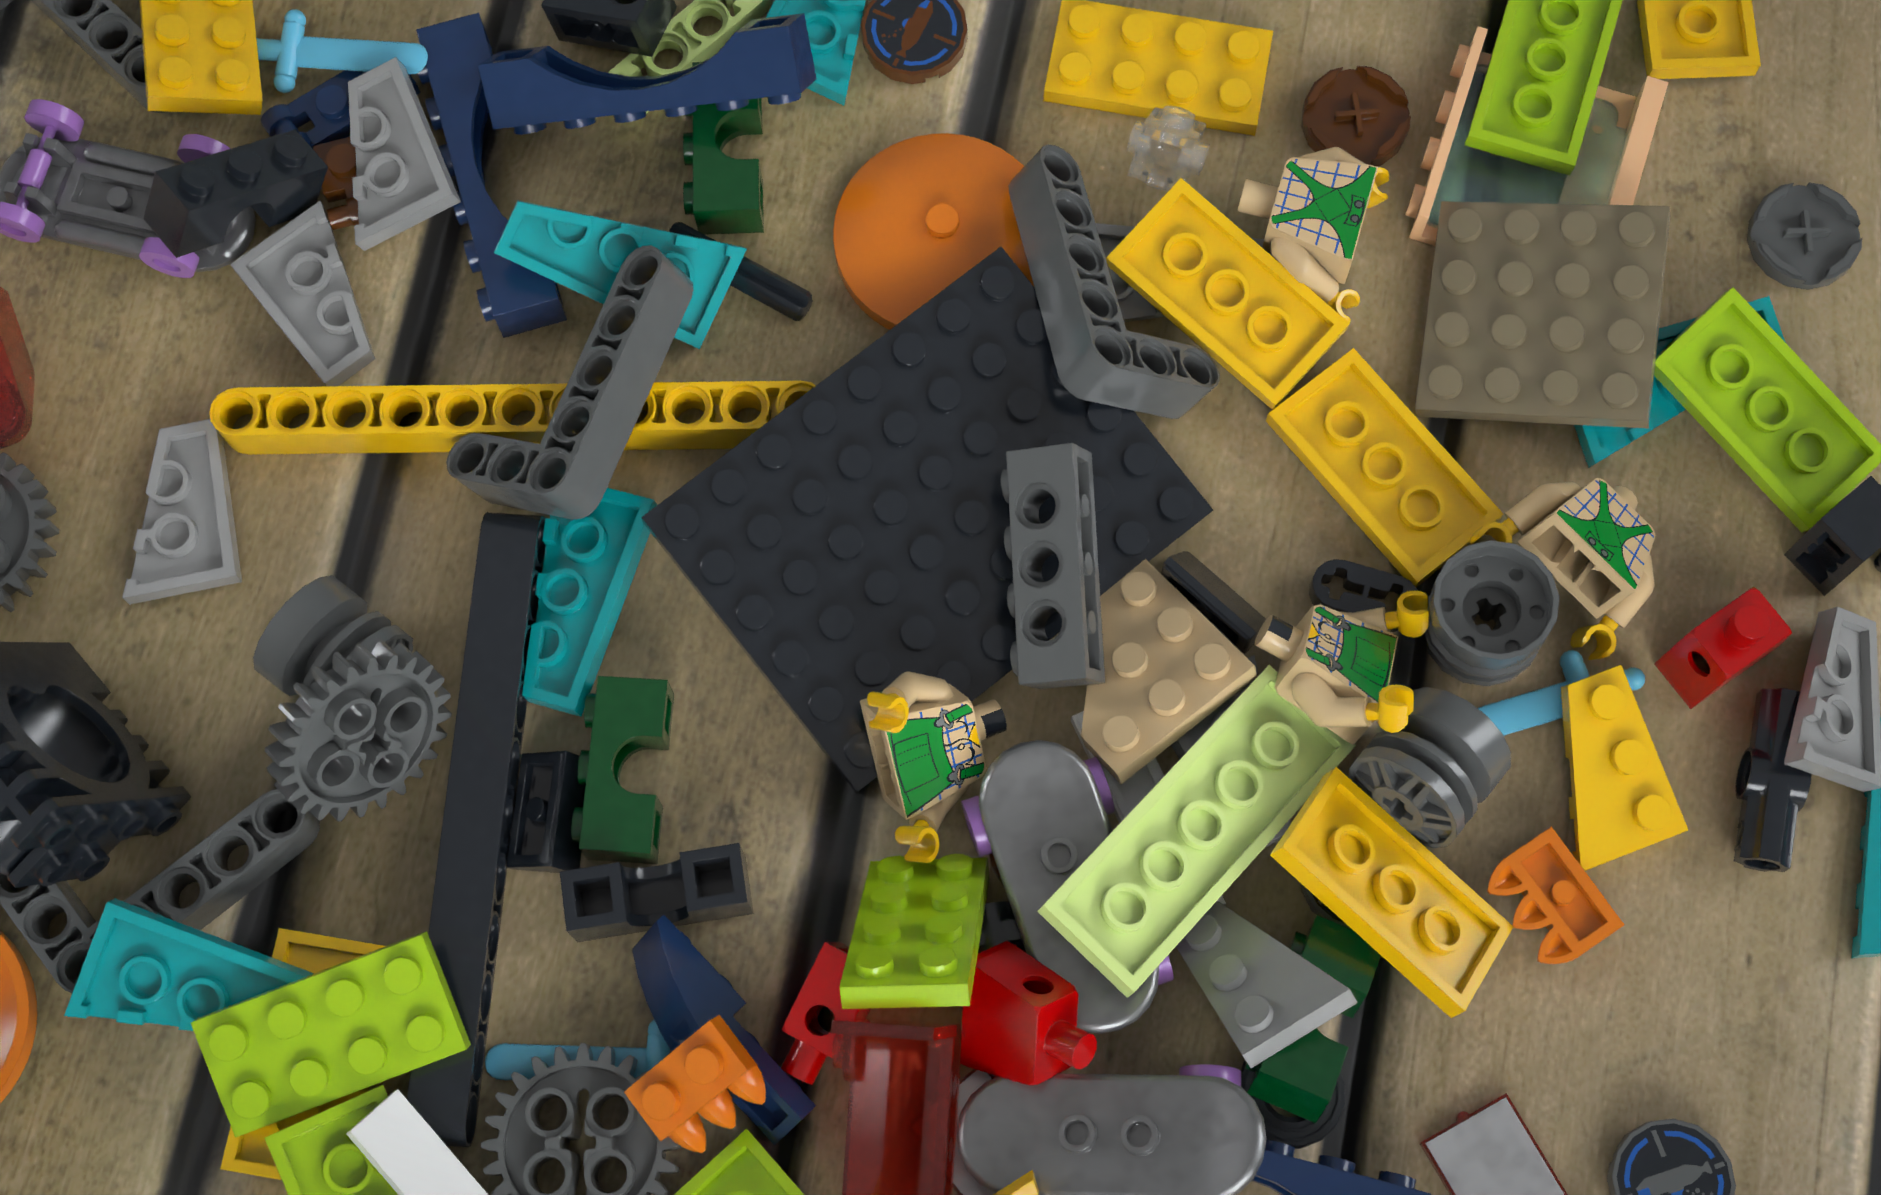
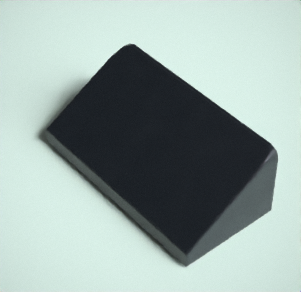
[1161,551,1266,654]
[506,751,586,873]

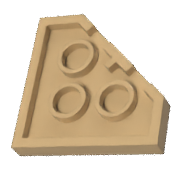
[1081,559,1257,785]

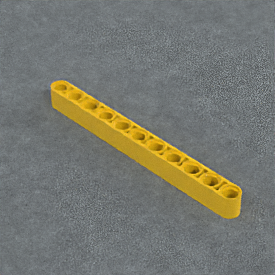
[209,380,816,455]

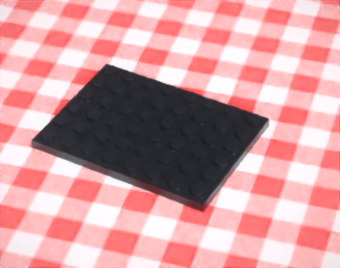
[641,247,1213,793]

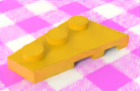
[1561,665,1688,871]

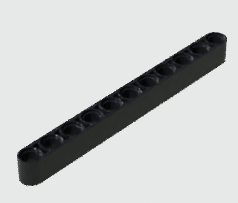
[407,512,546,1147]

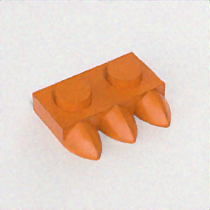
[1487,826,1625,964]
[624,1015,766,1153]

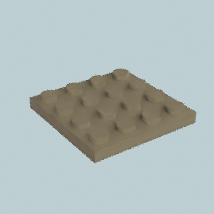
[1415,201,1671,428]

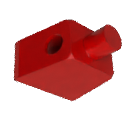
[1654,587,1792,709]
[960,941,1097,1086]
[781,942,872,1085]

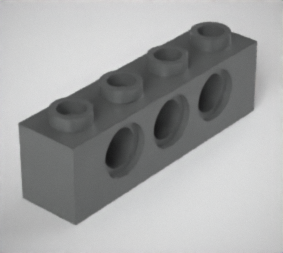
[1001,443,1105,689]

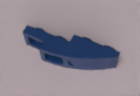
[632,915,816,1146]

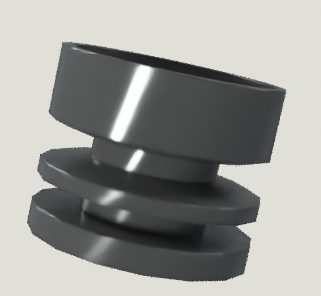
[1423,540,1560,686]
[253,575,413,697]
[1349,687,1511,848]

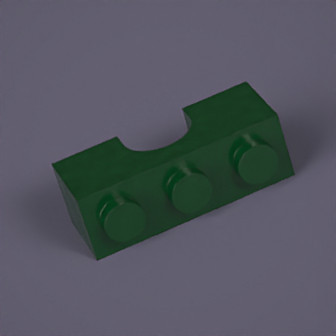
[683,62,764,235]
[571,676,674,864]
[1244,915,1381,1123]

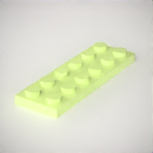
[1037,665,1356,998]

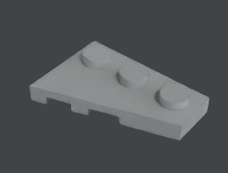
[348,57,461,251]
[230,201,375,386]
[122,419,242,605]
[1784,607,1881,792]
[1176,901,1357,1068]

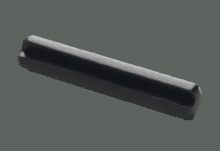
[669,222,813,321]

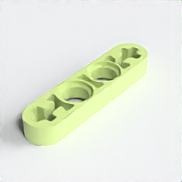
[608,0,772,114]

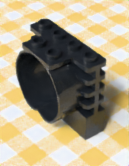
[0,642,191,888]

